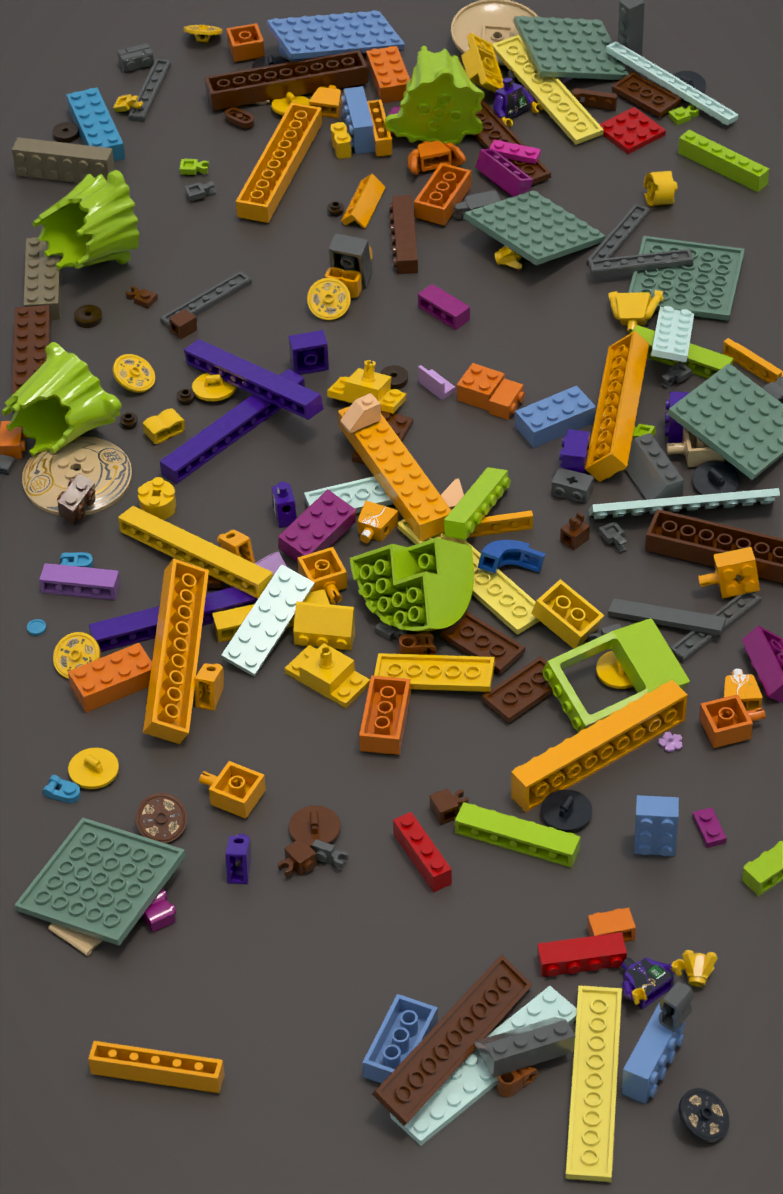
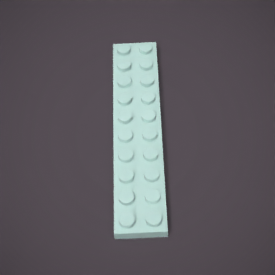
[588,488,780,519]
[390,986,577,1146]

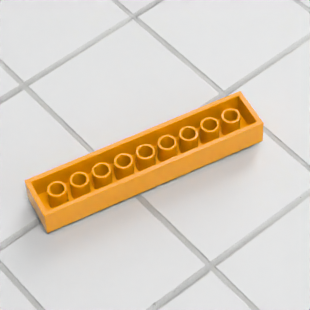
[236,102,322,223]
[585,331,649,482]
[338,406,452,541]
[143,558,209,744]
[511,680,688,813]

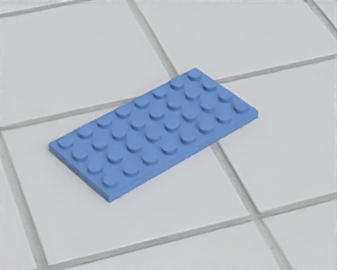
[266,10,405,59]

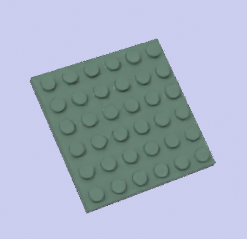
[513,16,629,80]
[463,191,606,265]
[628,236,745,321]
[667,363,783,480]
[14,818,186,946]

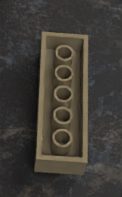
[12,137,115,183]
[24,237,62,319]

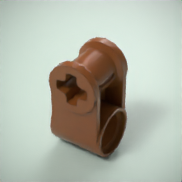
[399,632,437,655]
[497,1066,539,1097]

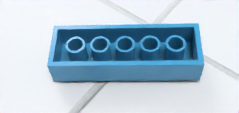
[66,87,125,161]

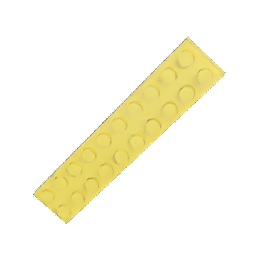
[492,35,604,145]
[397,519,540,635]
[566,986,622,1182]

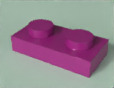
[692,807,727,848]

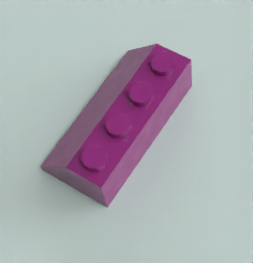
[742,625,783,703]

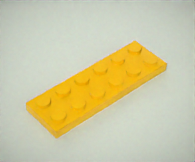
[374,653,495,692]

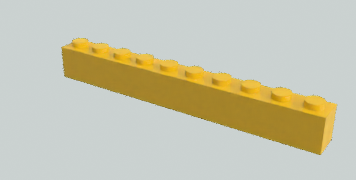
[118,506,273,599]

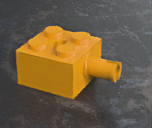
[298,547,348,604]
[698,547,760,599]
[199,761,266,819]

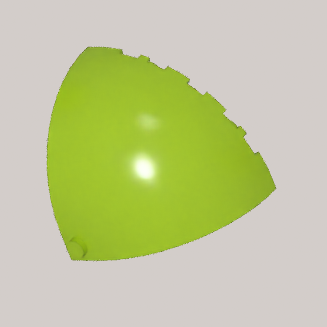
[350,538,474,631]

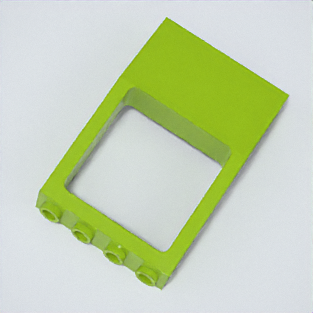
[542,618,690,733]

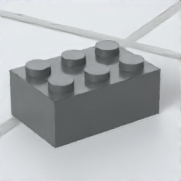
[329,233,373,288]

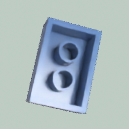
[634,795,679,856]

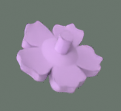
[658,732,683,752]

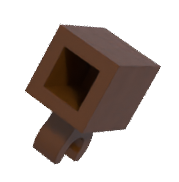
[560,512,590,550]
[430,788,468,825]
[278,838,317,877]

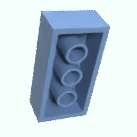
[341,87,374,154]
[515,386,596,448]
[363,994,438,1083]
[622,1002,686,1104]

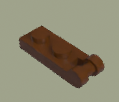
[572,88,618,111]

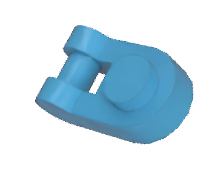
[60,552,93,568]
[42,775,81,803]

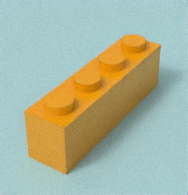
[367,100,392,157]

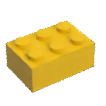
[531,579,605,649]

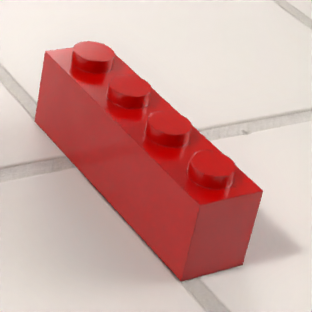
[393,812,452,892]
[537,932,627,977]

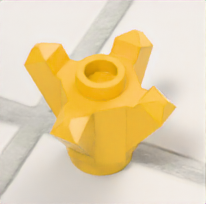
[495,245,522,270]
[682,950,718,987]

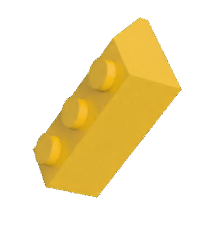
[293,601,355,650]

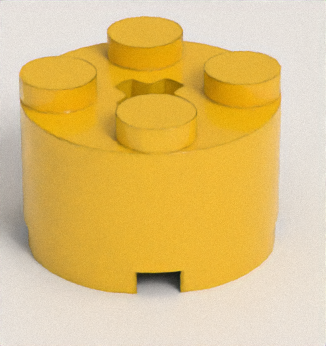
[644,171,677,206]
[138,477,176,520]

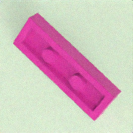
[489,140,541,164]

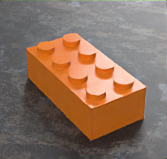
[366,46,410,104]
[414,163,471,226]
[68,643,152,713]
[359,675,411,755]

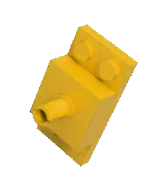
[461,33,504,93]
[327,360,407,414]
[285,643,370,708]

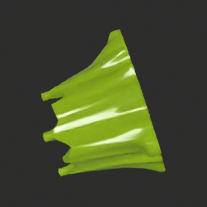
[385,46,485,145]
[32,170,140,270]
[1,342,122,456]

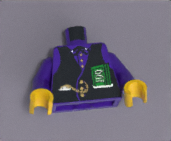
[493,78,543,127]
[621,957,687,1010]

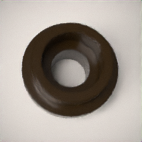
[327,201,344,216]
[177,389,195,405]
[120,412,138,429]

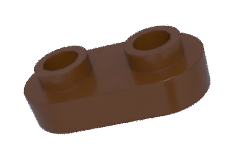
[225,108,254,129]

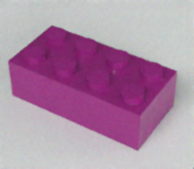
[278,489,356,563]

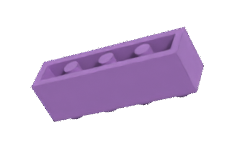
[39,563,120,600]

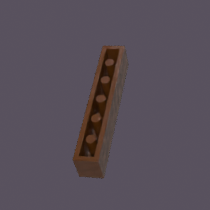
[389,195,418,274]

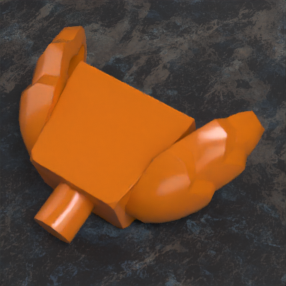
[408,141,466,175]

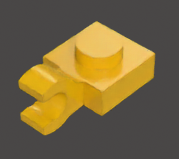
[113,94,143,113]

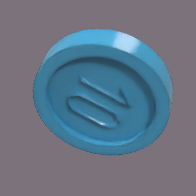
[27,619,46,636]

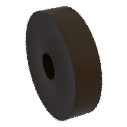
[53,122,79,143]
[74,305,102,328]
[380,365,408,390]

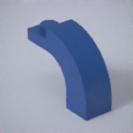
[477,540,546,574]

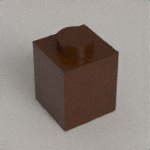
[169,309,197,339]

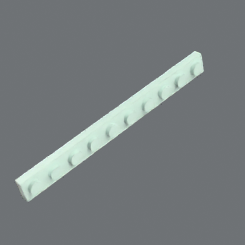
[605,41,739,125]

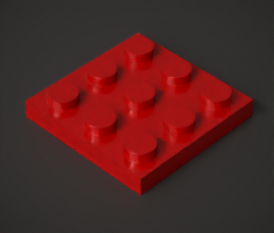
[599,107,666,154]

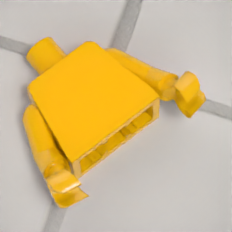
[609,290,664,333]

